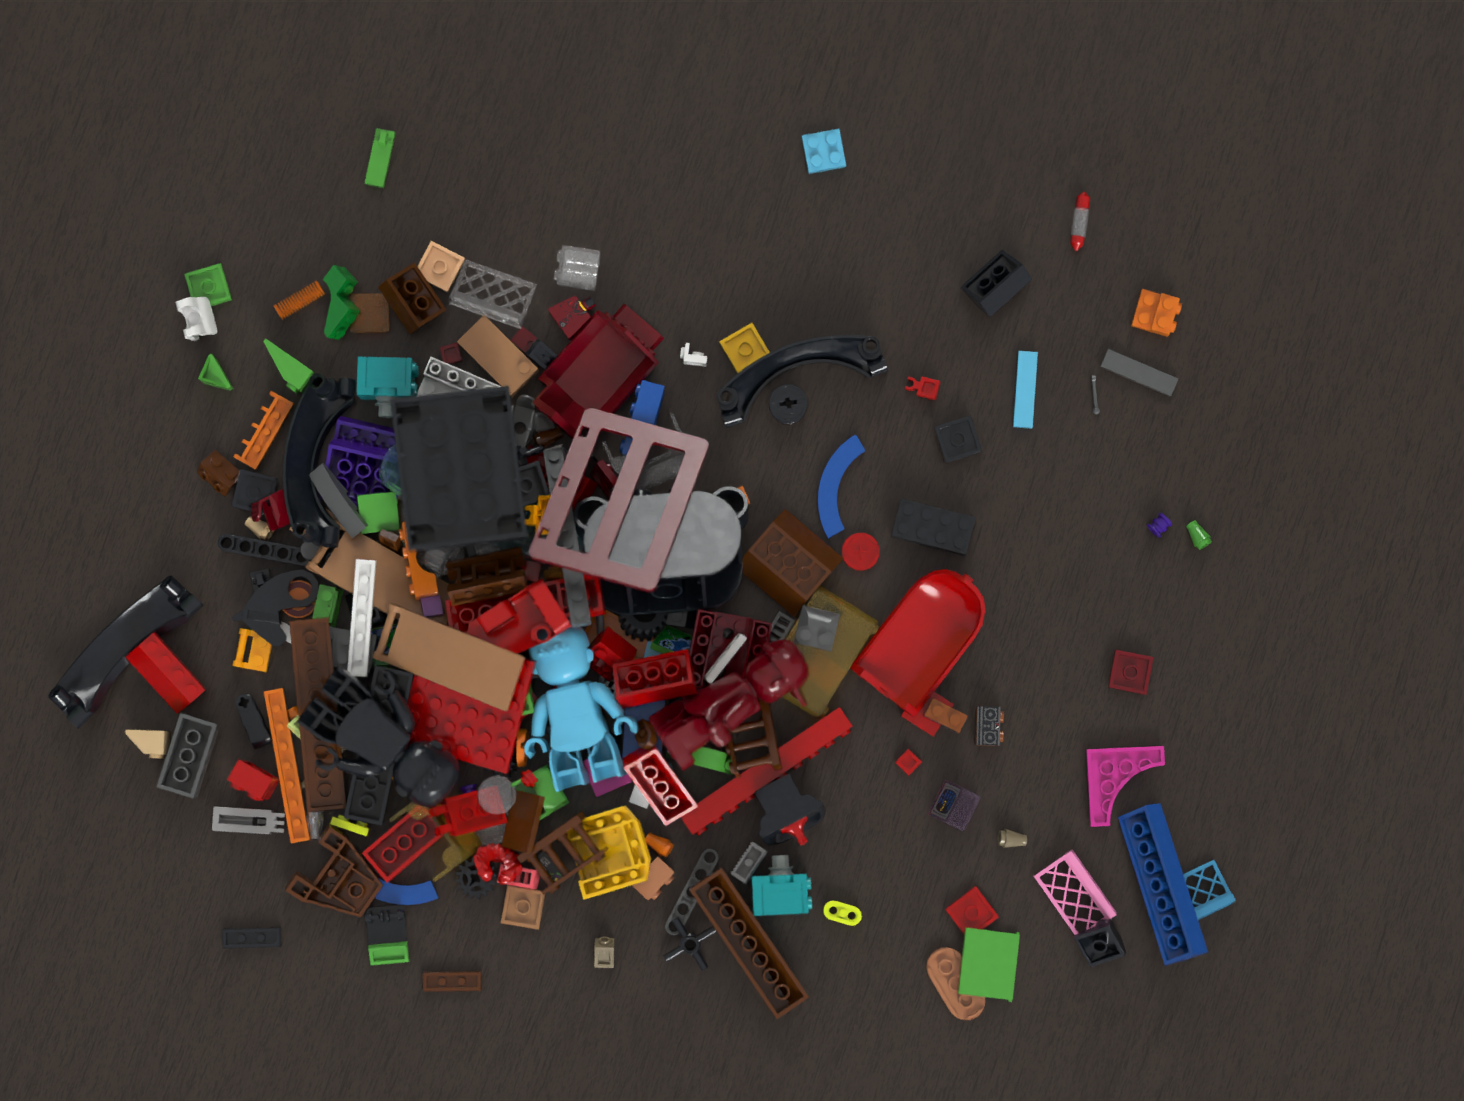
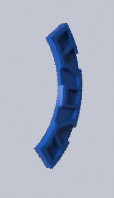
[818,434,865,539]
[375,878,439,905]

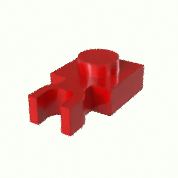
[905,377,941,401]

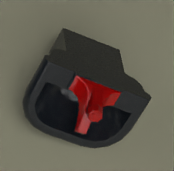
[755,774,826,845]

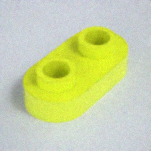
[823,901,862,926]

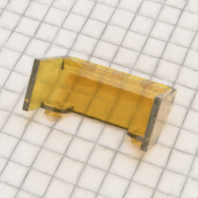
[389,795,482,882]

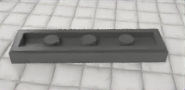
[1100,349,1178,397]

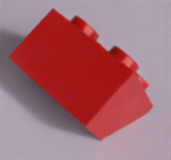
[588,627,638,682]

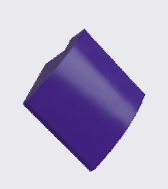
[320,416,401,507]

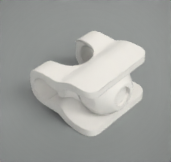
[175,297,217,341]

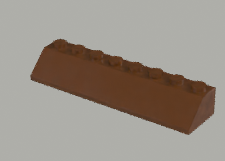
[689,868,809,1019]

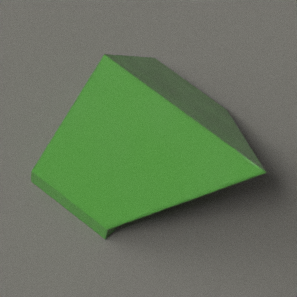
[198,354,234,391]

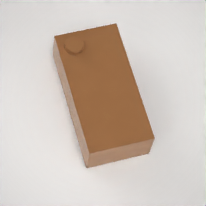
[457,315,539,398]

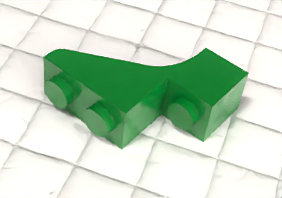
[323,265,360,340]

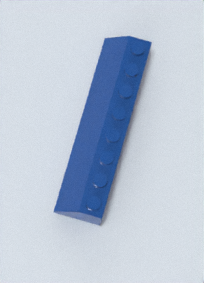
[1118,803,1208,965]

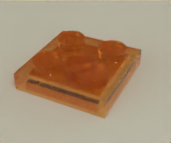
[350,293,389,333]

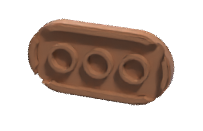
[927,947,985,1020]

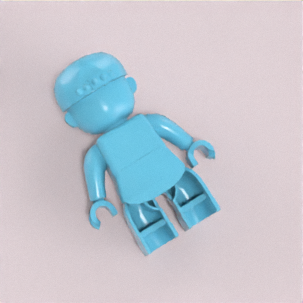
[524,622,638,792]

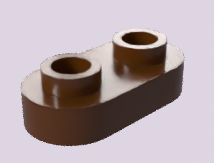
[634,719,657,750]

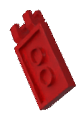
[428,785,508,837]

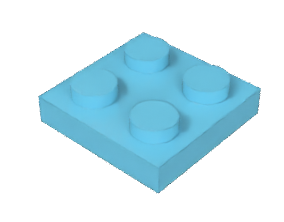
[802,129,846,174]

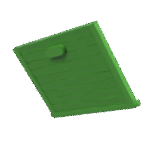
[958,928,1020,1002]

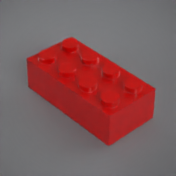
[362,805,445,883]

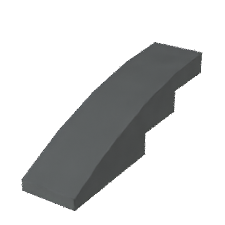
[309,463,368,538]

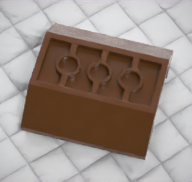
[742,509,844,617]

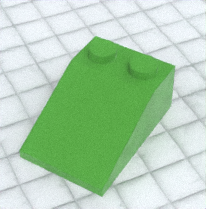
[263,338,315,395]

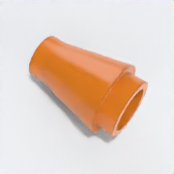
[645,832,674,857]

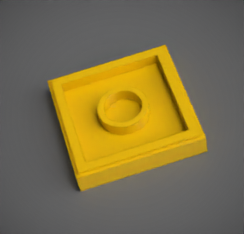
[719,323,770,373]

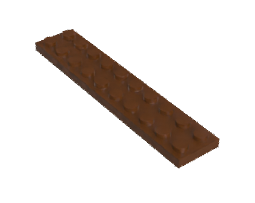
[289,617,346,812]

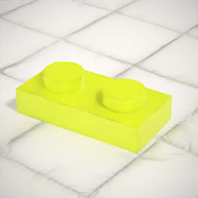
[330,814,371,836]

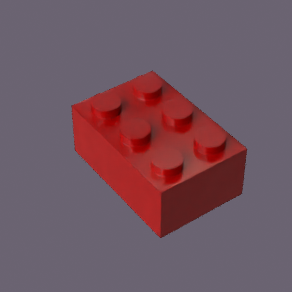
[227,759,280,801]

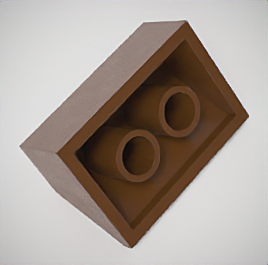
[378,263,447,335]

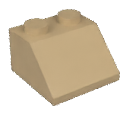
[125,730,171,759]

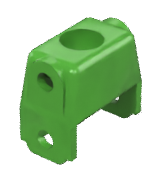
[510,764,569,821]

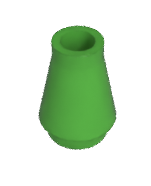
[1186,520,1212,550]

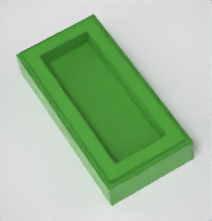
[368,941,409,965]

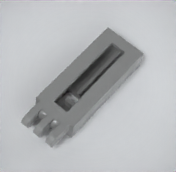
[212,807,285,834]

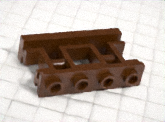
[446,547,528,606]

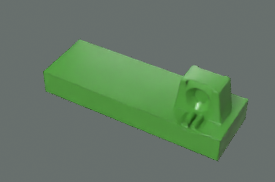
[365,128,396,188]

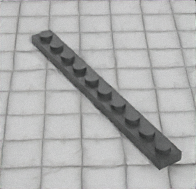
[543,447,592,628]

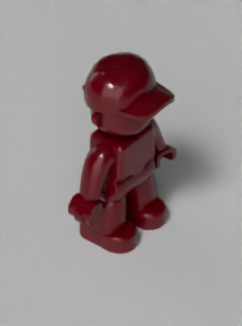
[649,639,810,771]

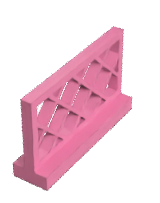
[1034,849,1117,935]

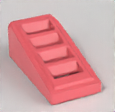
[497,864,540,890]

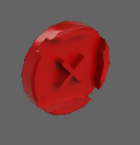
[842,533,880,571]

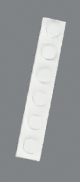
[348,559,376,677]

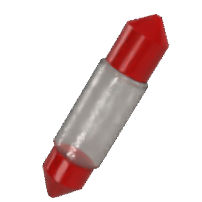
[1070,192,1090,251]

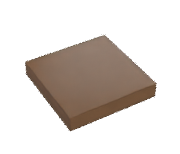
[501,885,545,930]

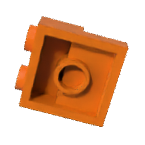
[1131,289,1182,337]

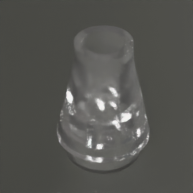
[306,811,325,839]

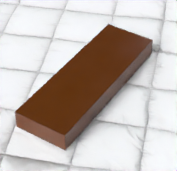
[423,971,482,992]

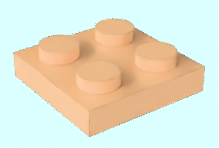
[417,241,465,292]

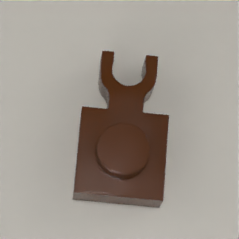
[379,529,401,554]

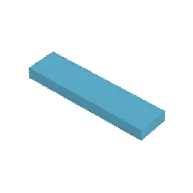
[1013,351,1038,429]

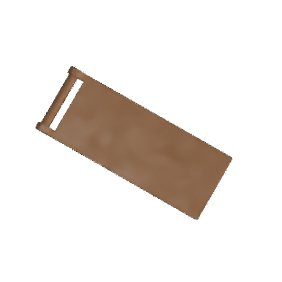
[306,519,450,625]
[372,603,525,711]

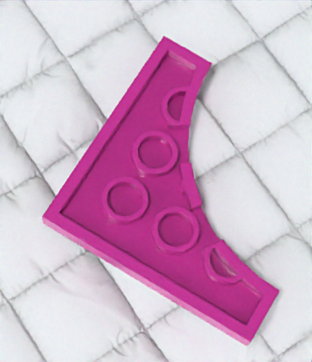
[1086,746,1165,827]

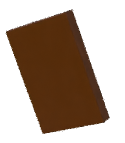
[501,790,545,854]

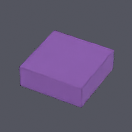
[420,595,443,618]

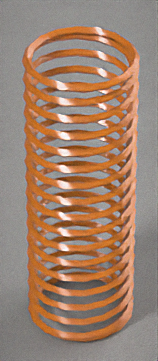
[274,280,325,320]

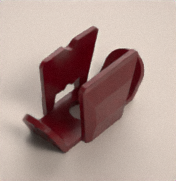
[252,488,290,531]

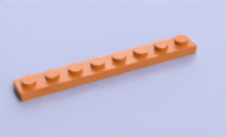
[264,688,311,843]

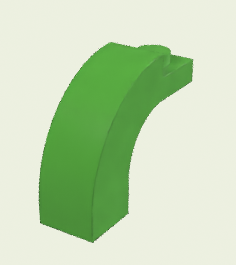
[666,747,733,775]

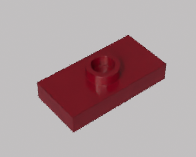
[510,326,540,366]

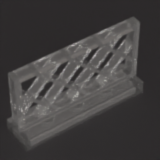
[449,259,537,328]

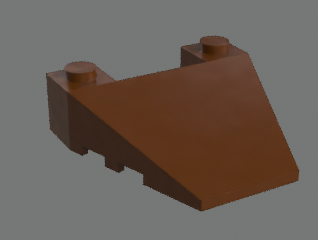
[285,823,383,917]

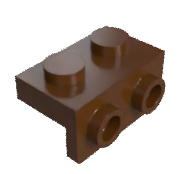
[197,450,239,496]

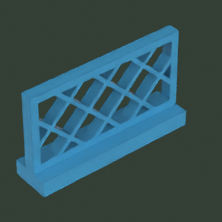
[1183,860,1236,920]

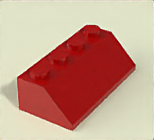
[126,631,206,714]
[612,649,697,708]
[623,747,698,826]

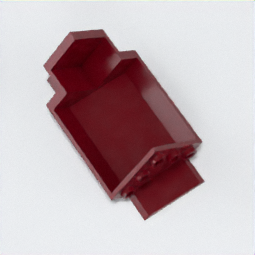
[532,304,664,440]

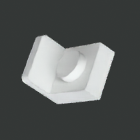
[680,343,707,367]

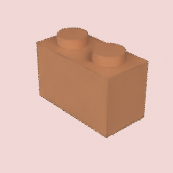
[632,856,675,901]

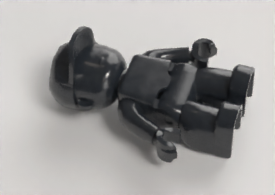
[297,665,460,808]

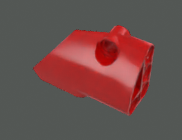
[468,578,572,653]

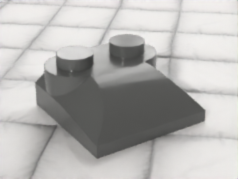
[794,605,840,652]

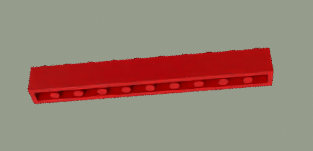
[681,707,852,835]

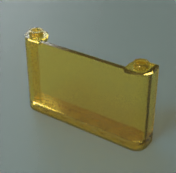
[782,585,880,719]

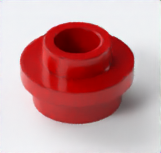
[520,770,538,788]

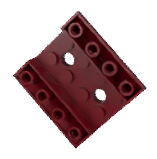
[689,609,772,689]

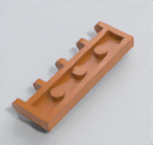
[233,391,294,470]

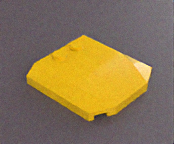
[567,806,651,899]

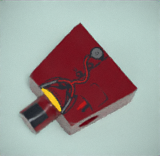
[548,296,596,341]

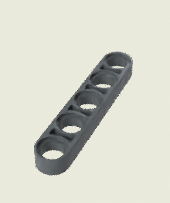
[665,849,718,935]

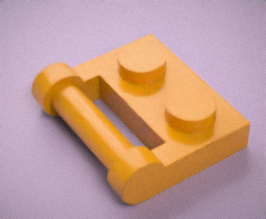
[232,628,272,672]

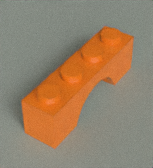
[398,522,438,601]

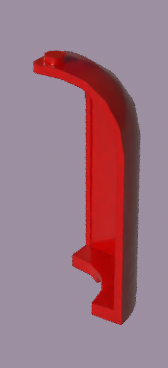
[850,569,986,718]

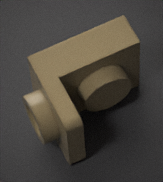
[594,937,614,968]

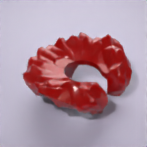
[474,843,522,885]

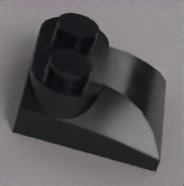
[1074,919,1126,967]

